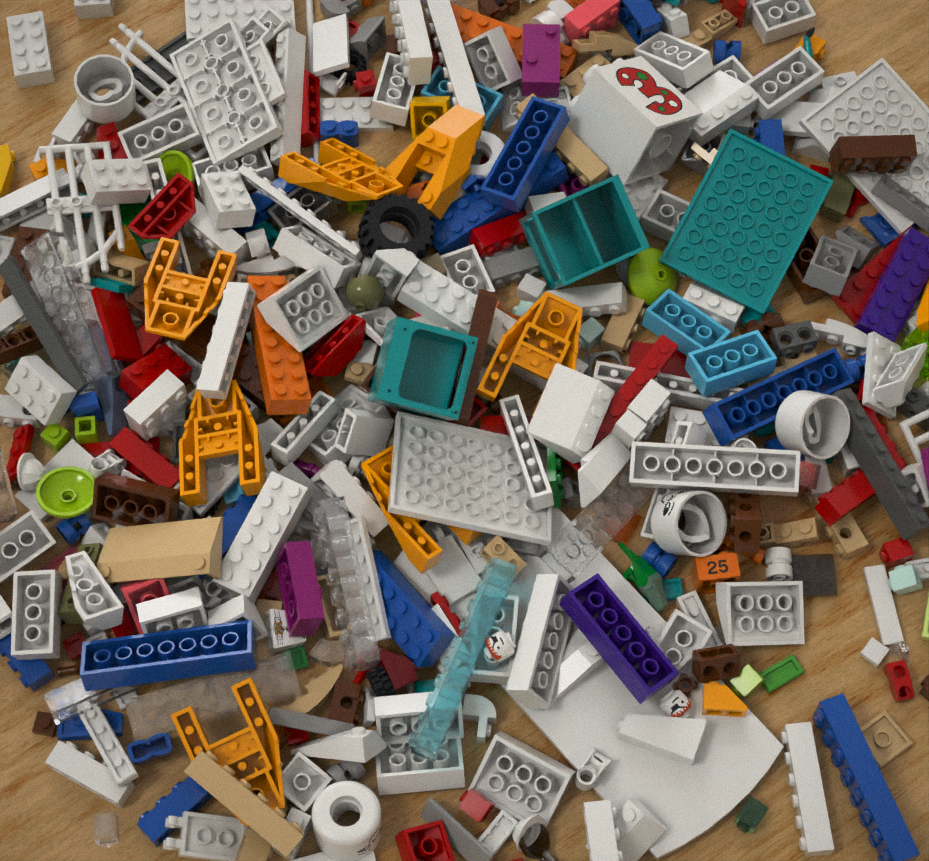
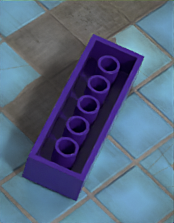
[854,227,929,342]
[559,573,679,704]

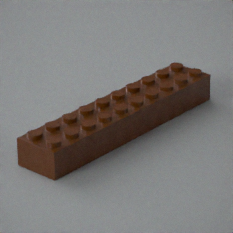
[127,283,284,422]

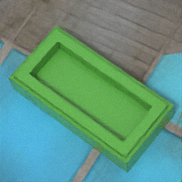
[760,654,805,694]

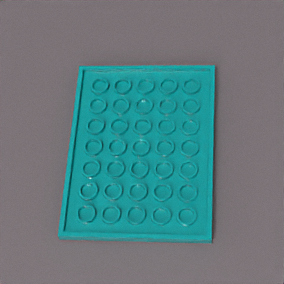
[659,128,834,315]

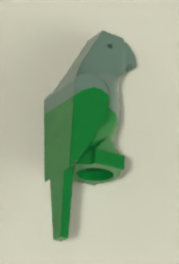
[618,542,668,613]

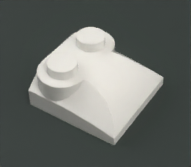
[282,751,333,813]

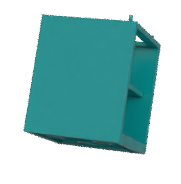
[519,174,650,290]
[368,316,479,421]

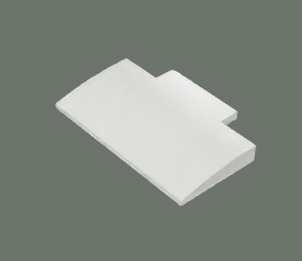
[170,18,288,167]

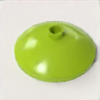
[158,150,194,183]
[627,248,677,306]
[36,466,95,518]

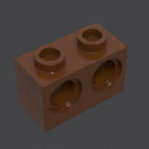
[692,644,741,683]

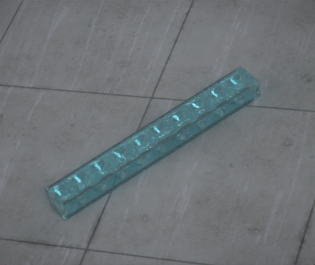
[408,557,517,762]

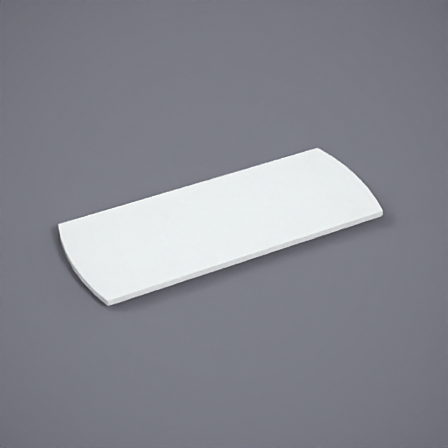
[393,506,784,860]

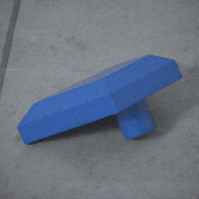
[462,175,485,193]

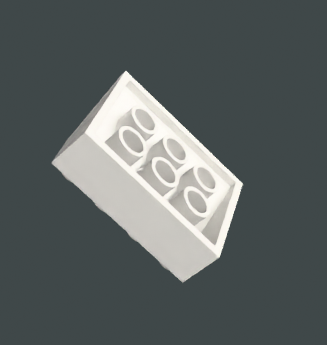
[683,70,759,146]
[257,265,349,352]
[526,363,615,464]
[307,384,391,466]
[716,581,805,646]
[374,730,465,795]
[468,731,576,828]

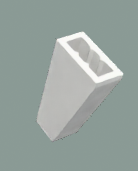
[616,713,707,766]

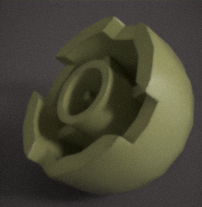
[346,274,386,312]

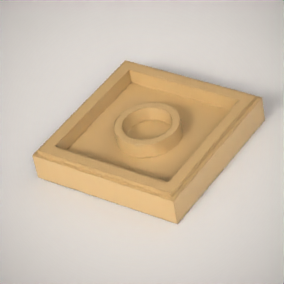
[860,710,913,769]

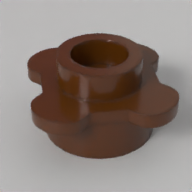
[672,673,698,698]

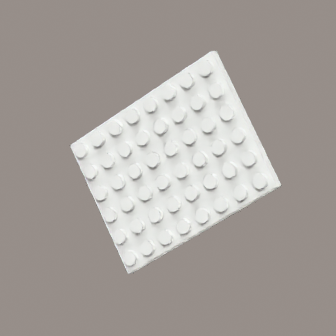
[799,58,929,235]
[388,411,552,546]

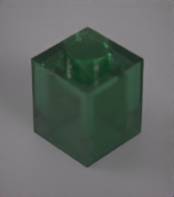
[734,796,769,834]

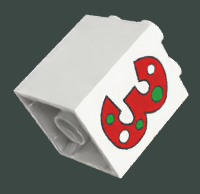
[566,56,703,186]

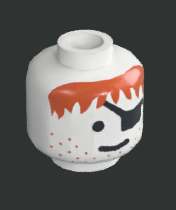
[484,630,517,662]
[660,689,692,718]

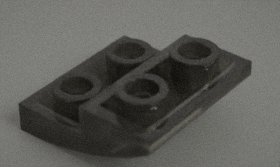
[791,554,837,597]

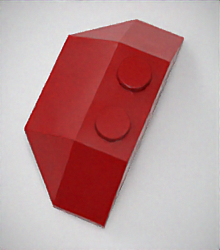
[127,172,196,240]
[303,314,366,377]

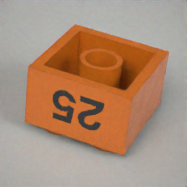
[691,551,741,595]

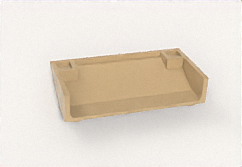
[97,517,223,588]

